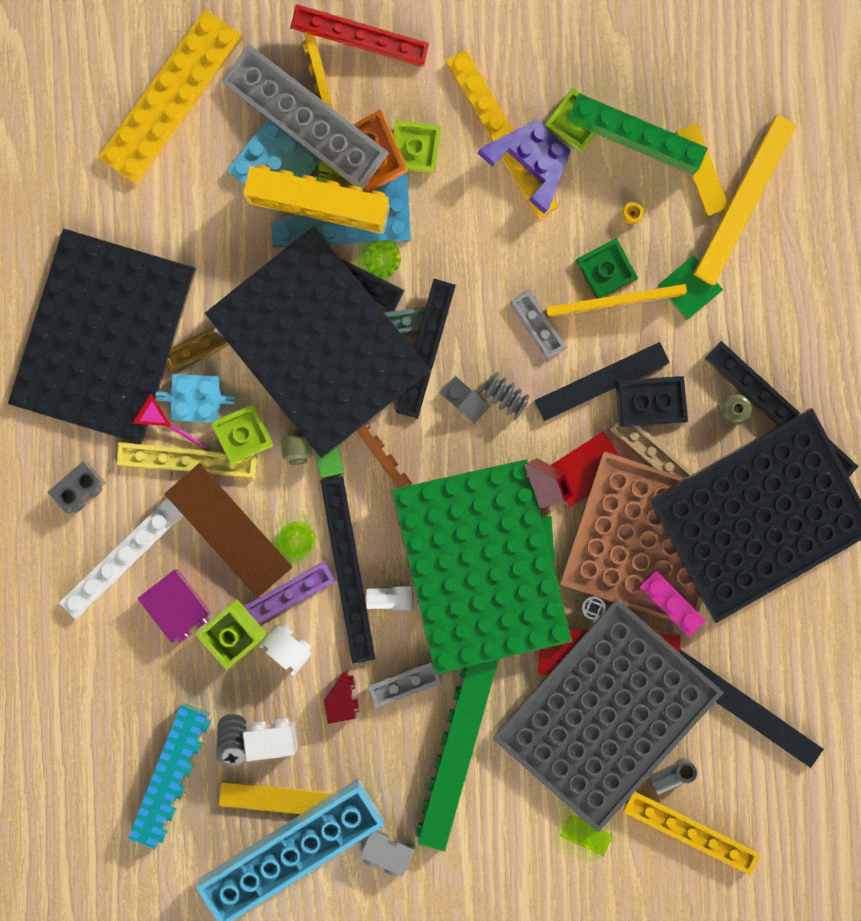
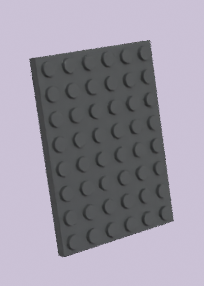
[492,598,724,833]

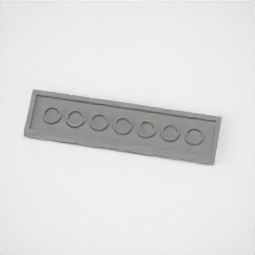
[222,44,389,190]

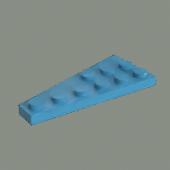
[271,173,411,248]

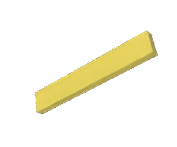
[116,442,257,479]

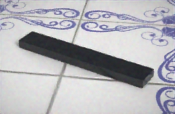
[396,278,456,419]
[534,342,670,421]

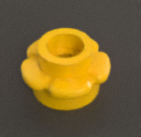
[621,202,644,225]

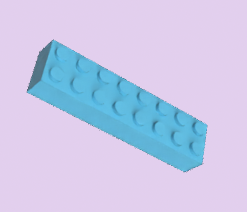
[196,779,384,921]

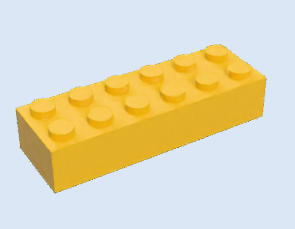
[243,165,390,234]

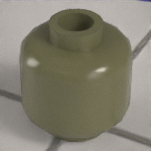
[719,394,752,425]
[281,430,312,465]

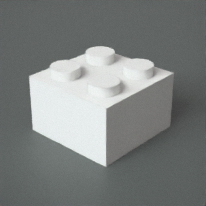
[243,718,298,761]

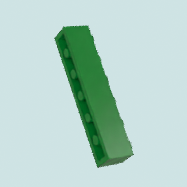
[566,93,708,175]

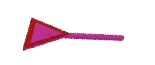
[133,394,210,451]

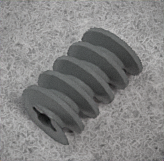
[478,372,529,421]
[216,714,247,767]

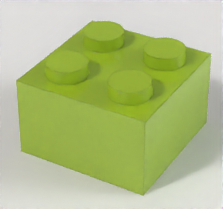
[196,599,267,670]

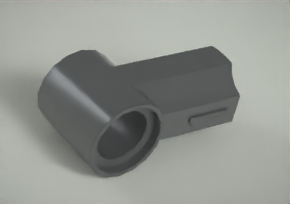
[649,758,698,795]

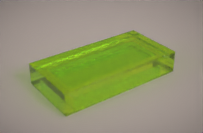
[560,814,613,857]

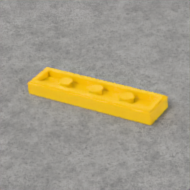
[675,123,728,217]

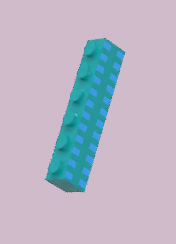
[128,703,211,849]

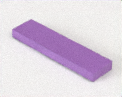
[244,561,336,624]

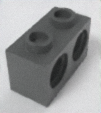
[48,461,105,514]

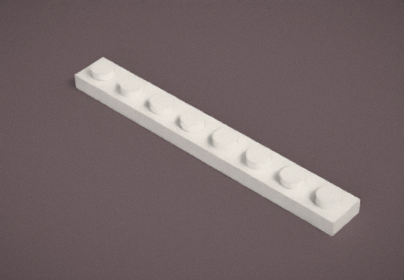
[59,498,183,619]

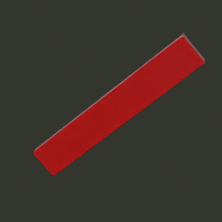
[290,4,429,67]

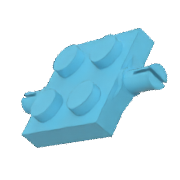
[156,374,236,422]

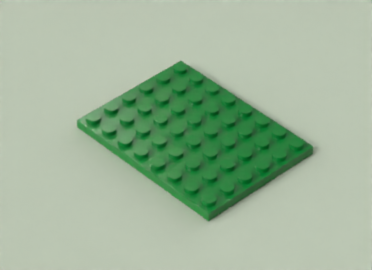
[391,459,572,675]

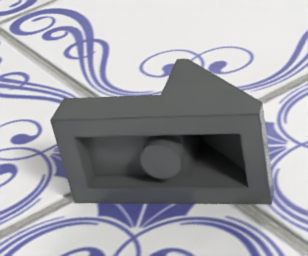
[440,376,489,424]

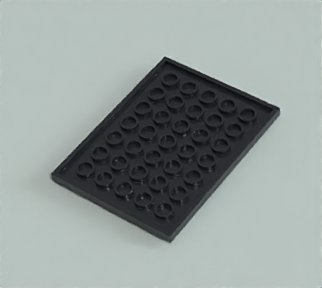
[204,226,431,459]
[8,228,196,444]
[648,408,861,623]

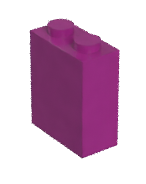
[137,569,212,643]

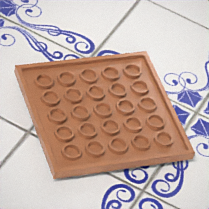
[559,451,702,621]

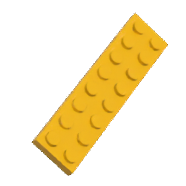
[98,9,243,185]

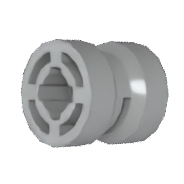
[580,596,606,620]

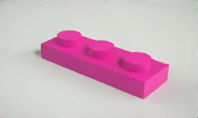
[639,570,706,637]

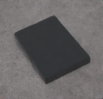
[615,376,688,427]

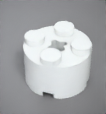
[258,624,312,676]

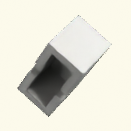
[360,829,415,877]

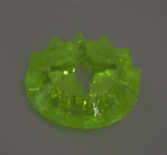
[364,240,401,278]
[278,521,316,559]

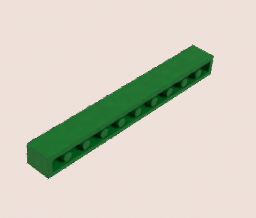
[415,659,499,852]

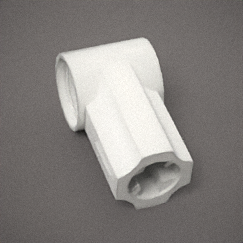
[366,586,413,610]

